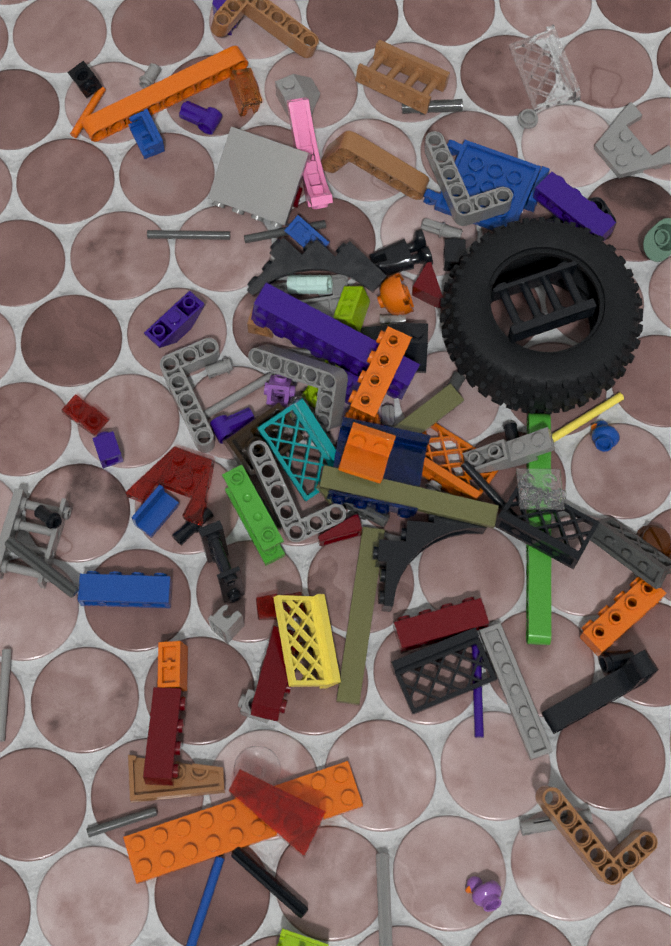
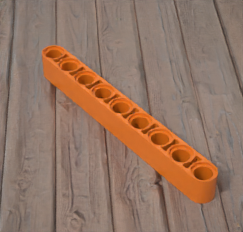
[82,46,248,142]

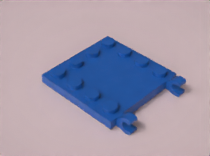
[423,140,541,231]

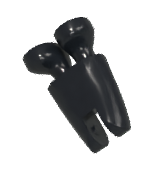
[369,229,433,275]

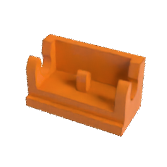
[157,641,188,692]

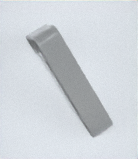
[425,131,513,226]
[160,338,220,453]
[248,344,348,432]
[247,440,347,542]

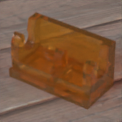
[229,68,262,117]

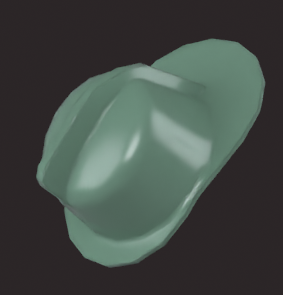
[643,218,671,262]

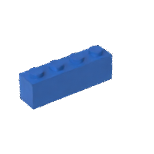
[78,571,172,608]

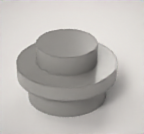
[518,109,538,129]

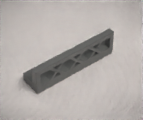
[590,517,671,589]

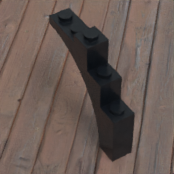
[247,237,387,297]
[372,514,487,612]

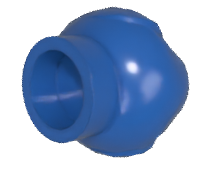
[591,420,620,452]

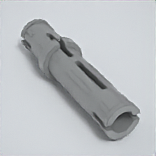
[519,808,593,836]

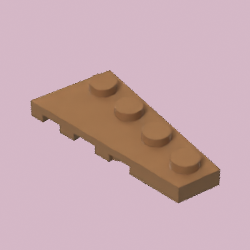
[128,755,225,803]

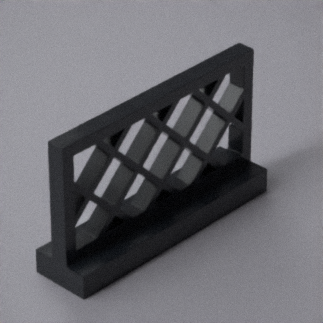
[495,480,600,570]
[390,628,497,715]

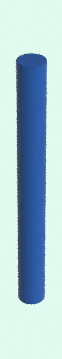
[186,856,225,946]

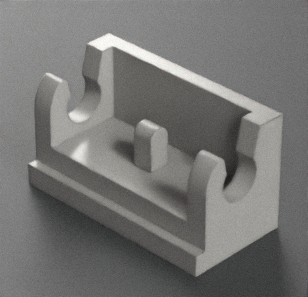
[208,605,245,644]

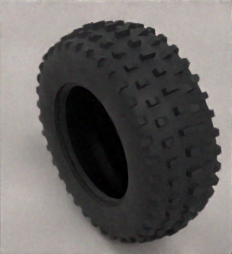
[439,217,643,414]

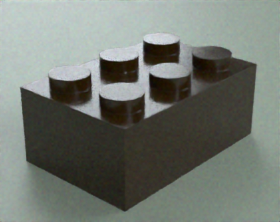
[222,402,304,477]

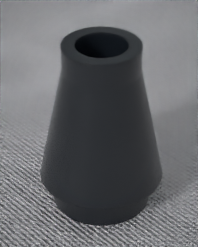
[599,649,634,674]

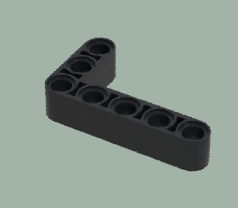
[541,649,659,734]

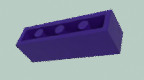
[533,172,616,240]

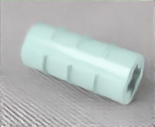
[287,274,333,295]

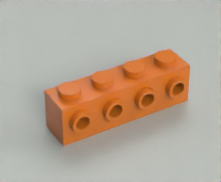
[348,326,412,420]
[580,576,667,657]

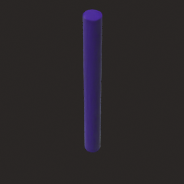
[472,645,484,738]

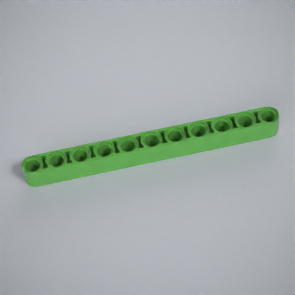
[526,413,551,645]

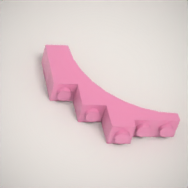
[286,97,333,209]

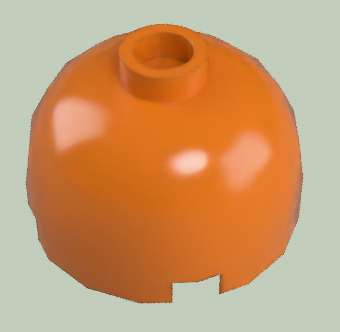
[377,272,415,315]

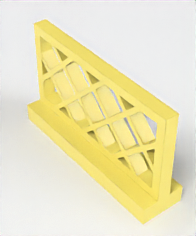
[273,594,341,689]

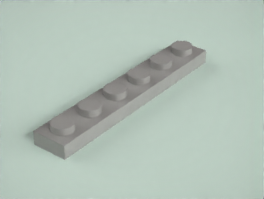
[478,623,553,761]

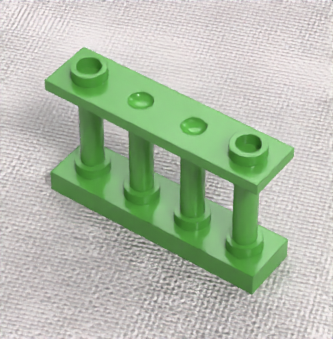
[222,465,285,566]

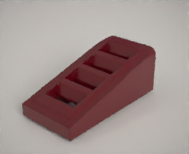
[318,514,362,547]

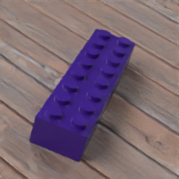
[251,283,420,400]

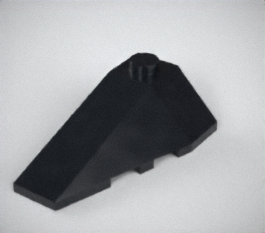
[360,323,428,373]

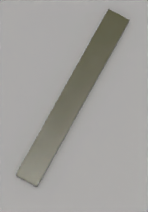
[316,383,464,505]
[319,465,499,528]
[336,527,385,705]

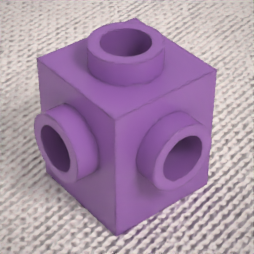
[264,374,296,407]

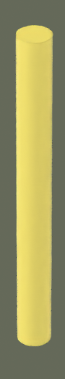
[552,392,624,443]

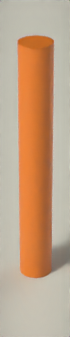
[70,87,106,138]

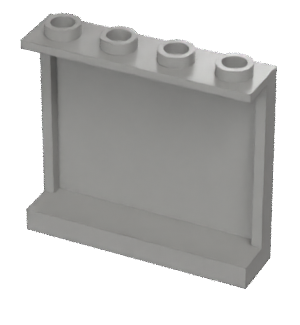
[208,127,312,228]

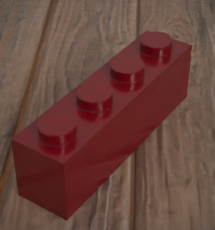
[393,597,489,653]
[250,626,303,722]
[143,687,186,786]

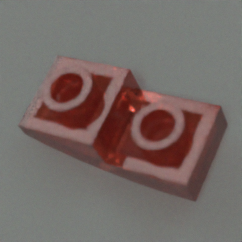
[61,394,109,436]
[256,592,306,620]

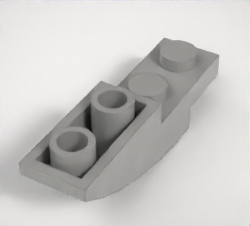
[464,427,555,473]

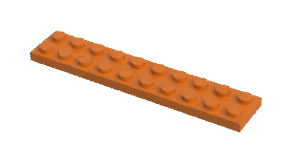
[123,761,363,884]

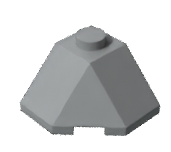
[275,74,320,118]

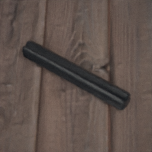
[231,847,308,918]

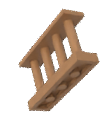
[355,40,450,114]

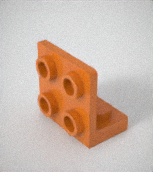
[338,422,396,484]

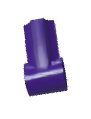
[179,101,223,135]
[210,407,254,444]

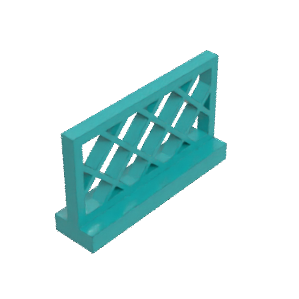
[257,398,341,502]

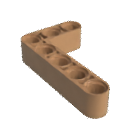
[211,0,319,58]
[321,131,430,200]
[535,786,658,885]

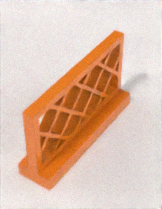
[401,423,499,501]

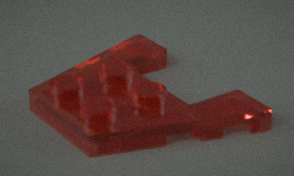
[126,447,214,526]

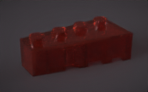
[229,769,326,859]

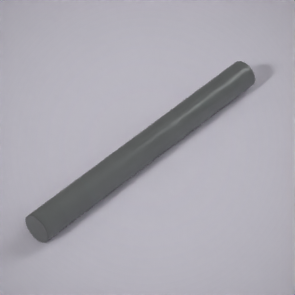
[244,220,326,244]
[147,230,230,240]

